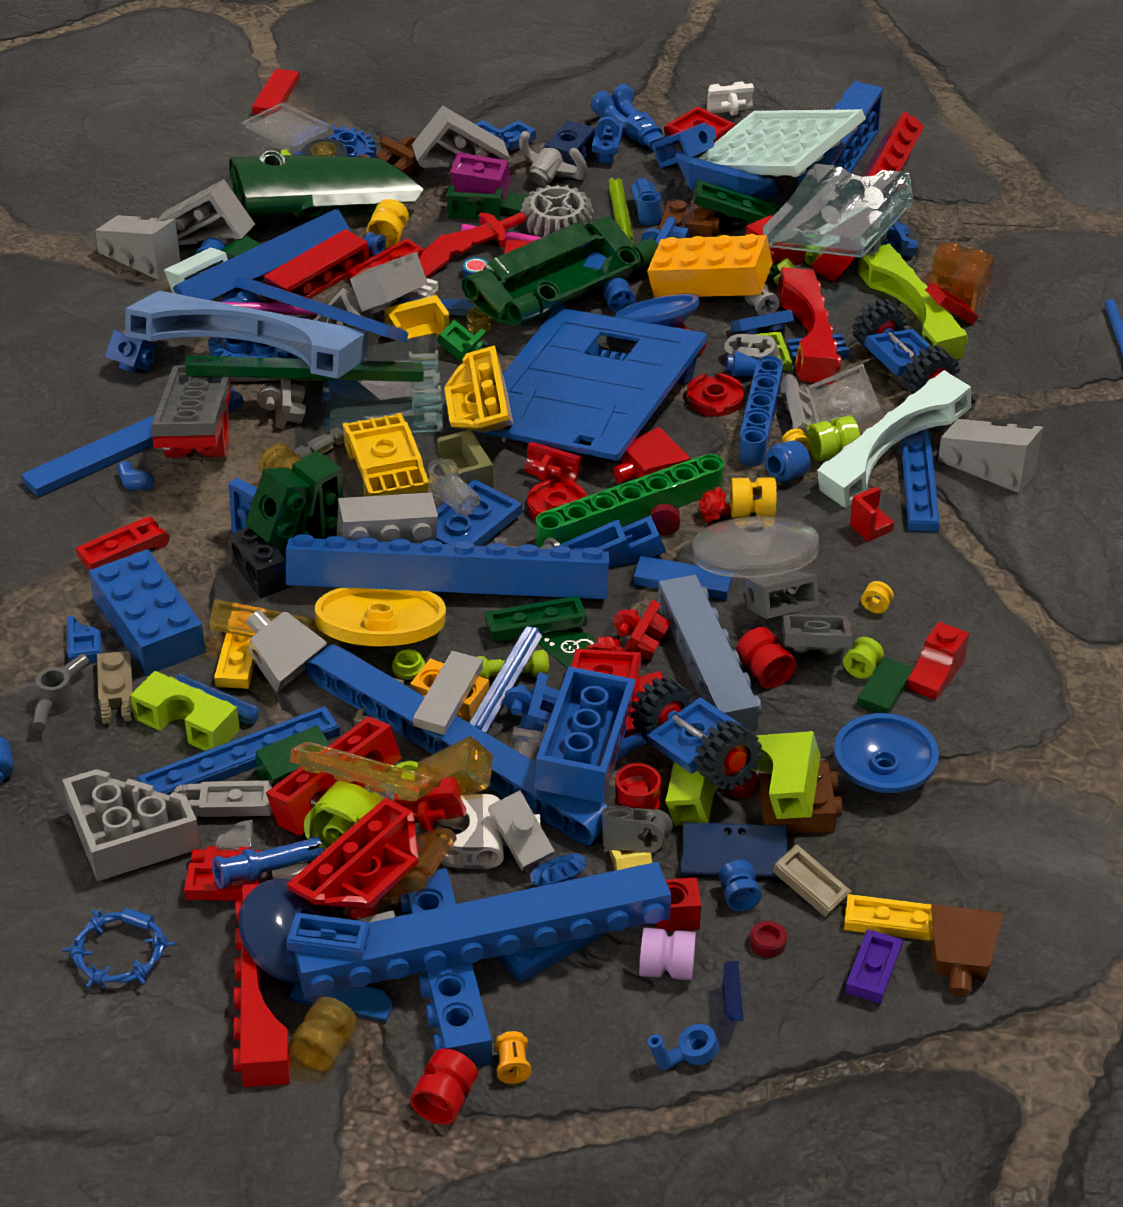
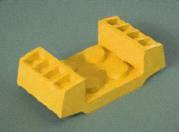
[343,413,429,497]

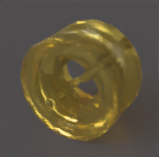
[466,307,491,333]

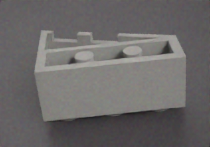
[158,179,255,245]
[95,215,180,280]
[350,252,428,314]
[938,419,1043,493]
[336,493,438,543]

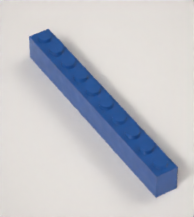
[286,534,609,599]
[294,862,671,998]

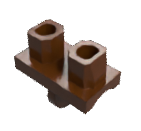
[375,136,424,176]

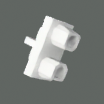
[707,81,754,116]

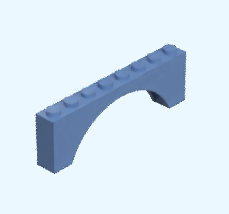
[125,291,368,379]

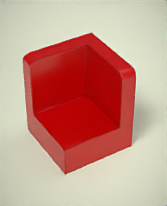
[850,487,894,542]

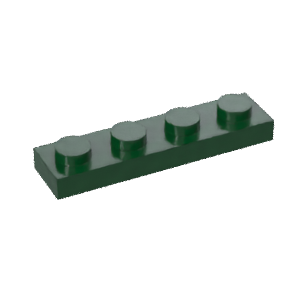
[693,179,797,230]

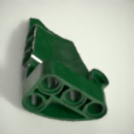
[229,150,423,228]

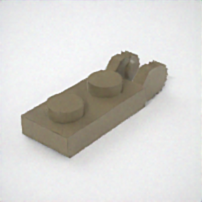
[97,651,133,724]

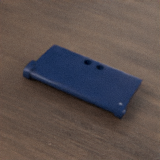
[679,822,787,880]

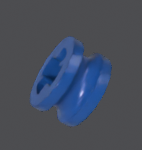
[364,232,386,257]

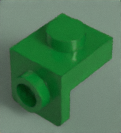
[436,320,486,362]

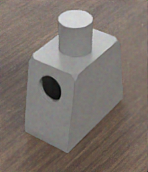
[245,609,327,693]

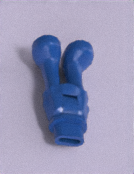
[591,84,665,149]

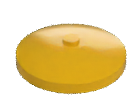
[315,587,446,646]

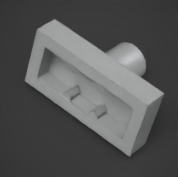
[488,791,555,871]

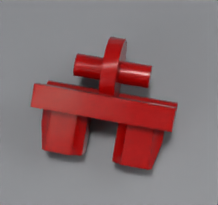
[524,442,581,483]
[613,600,671,661]
[393,777,467,833]

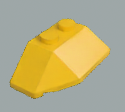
[444,345,514,433]

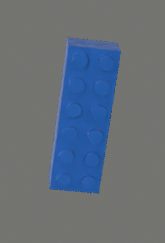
[796,81,883,209]

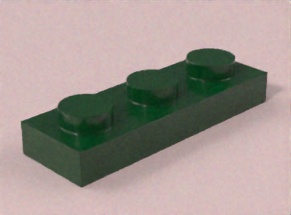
[484,596,587,642]

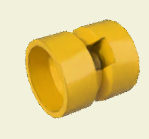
[366,199,409,249]
[730,477,777,518]

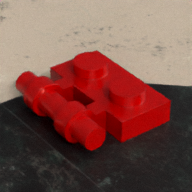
[184,846,264,901]

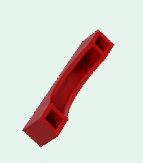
[777,267,841,384]
[233,884,290,1087]

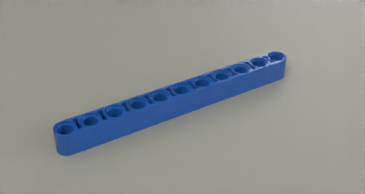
[305,644,608,846]

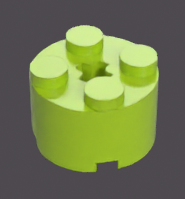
[304,780,383,851]

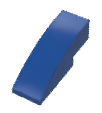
[561,515,666,567]

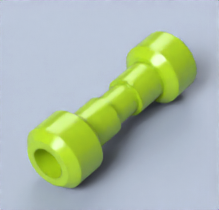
[477,650,549,679]

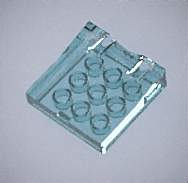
[762,164,914,258]
[322,333,443,435]

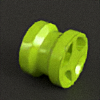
[843,637,884,679]

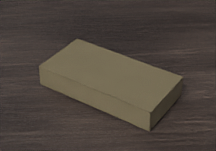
[772,844,851,918]

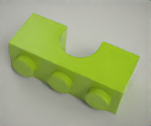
[130,671,240,751]

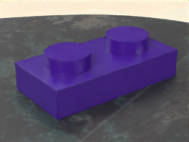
[845,929,903,1004]

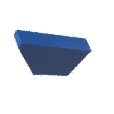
[67,615,102,663]

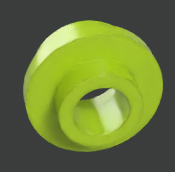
[392,649,425,680]

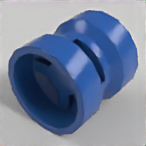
[718,860,762,911]

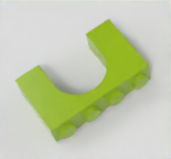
[666,731,821,826]

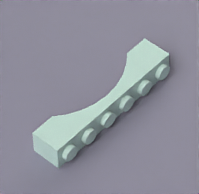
[817,370,971,508]

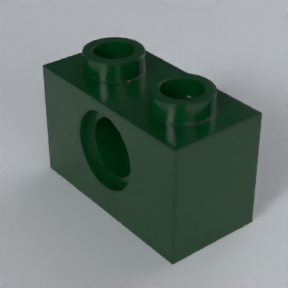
[245,467,311,543]

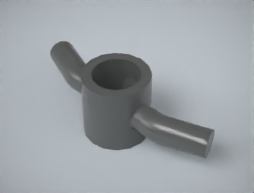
[32,654,90,731]

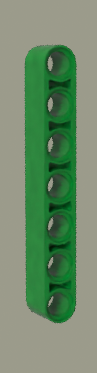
[536,454,724,548]

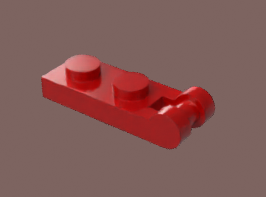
[76,516,170,571]

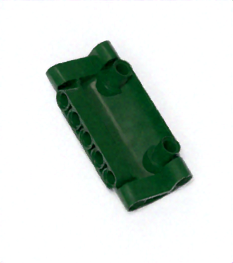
[461,216,658,326]

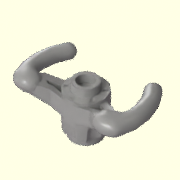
[519,131,587,186]

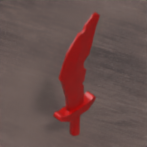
[419,212,526,278]

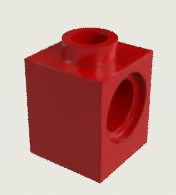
[655,878,701,932]

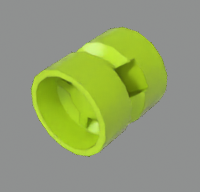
[806,415,861,462]

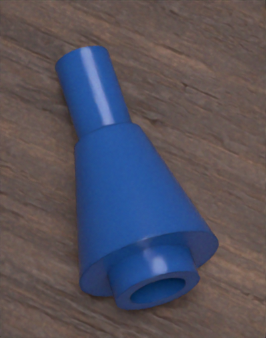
[725,350,758,378]

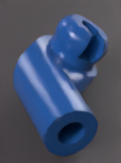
[117,461,155,491]

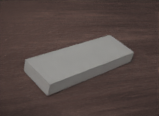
[413,651,483,735]

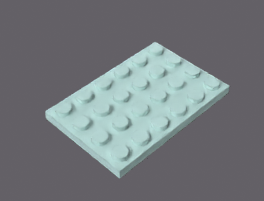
[696,109,866,177]

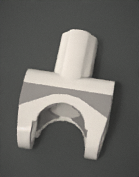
[435,794,540,869]

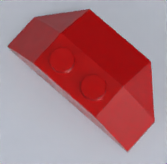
[287,797,419,908]

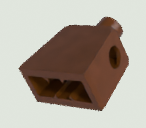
[928,904,1003,996]

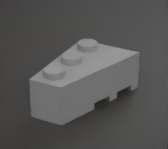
[412,105,509,167]

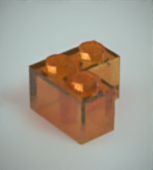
[930,242,995,311]

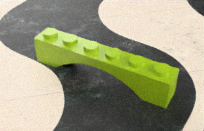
[858,243,968,360]

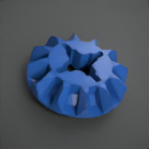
[529,853,587,886]

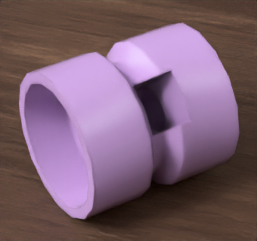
[639,927,696,981]

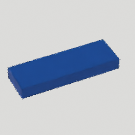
[633,556,733,600]

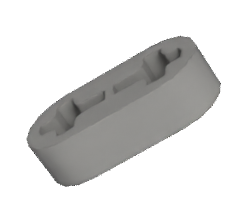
[724,334,779,360]

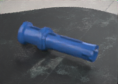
[212,837,323,889]

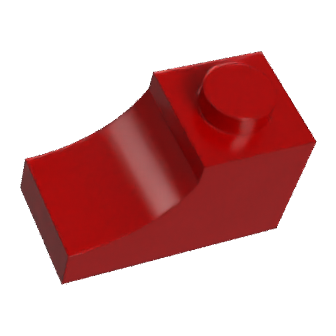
[906,621,969,701]

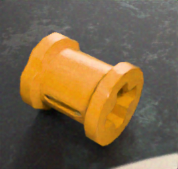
[494,1031,531,1084]

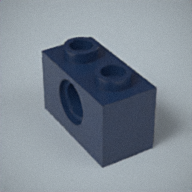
[543,120,595,167]

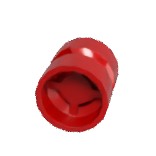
[736,627,796,689]
[615,763,661,822]
[410,1049,478,1125]

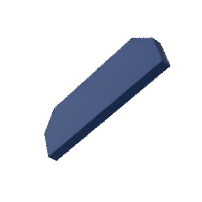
[289,984,393,1024]

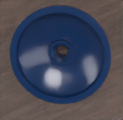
[238,879,336,984]

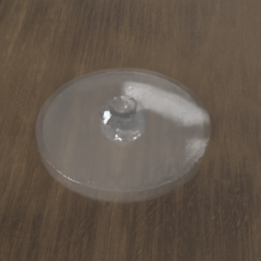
[692,516,819,578]

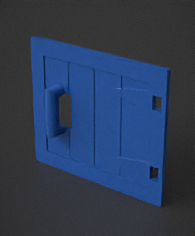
[465,308,707,460]

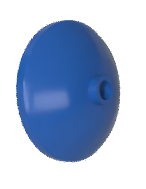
[615,294,700,327]
[834,713,939,793]

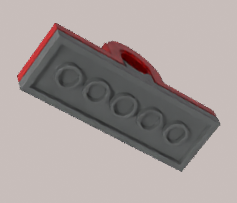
[152,365,234,458]

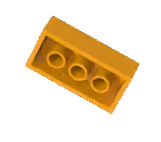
[647,234,773,298]

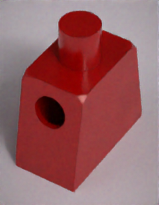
[613,427,690,484]

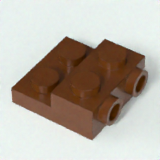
[659,199,724,238]
[758,762,842,833]

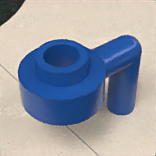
[647,1024,719,1070]

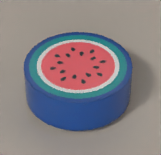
[462,257,489,277]

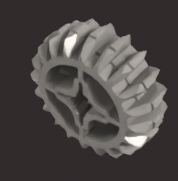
[521,184,593,237]

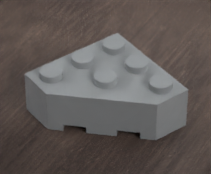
[62,769,201,881]

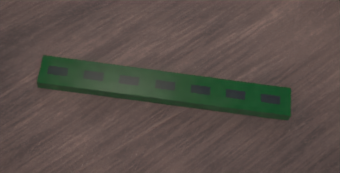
[186,355,424,382]

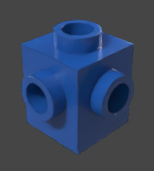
[105,330,156,373]

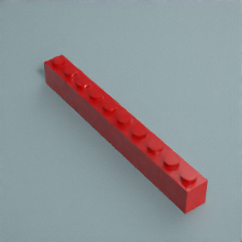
[811,111,925,283]

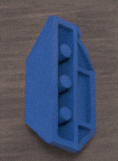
[675,153,779,200]

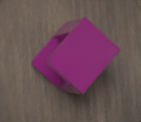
[450,152,511,202]

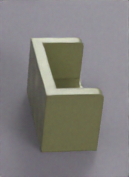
[437,429,493,493]

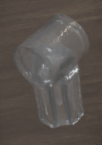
[428,459,480,517]

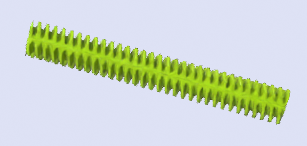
[608,178,634,244]

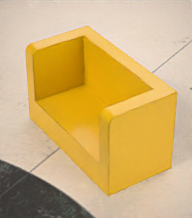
[384,295,450,350]

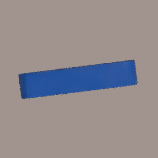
[739,356,783,467]

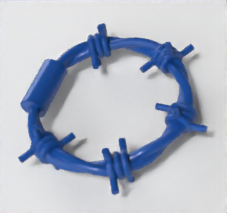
[62,908,175,989]

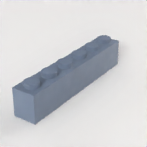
[658,574,762,731]

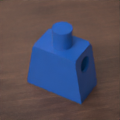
[651,122,716,168]

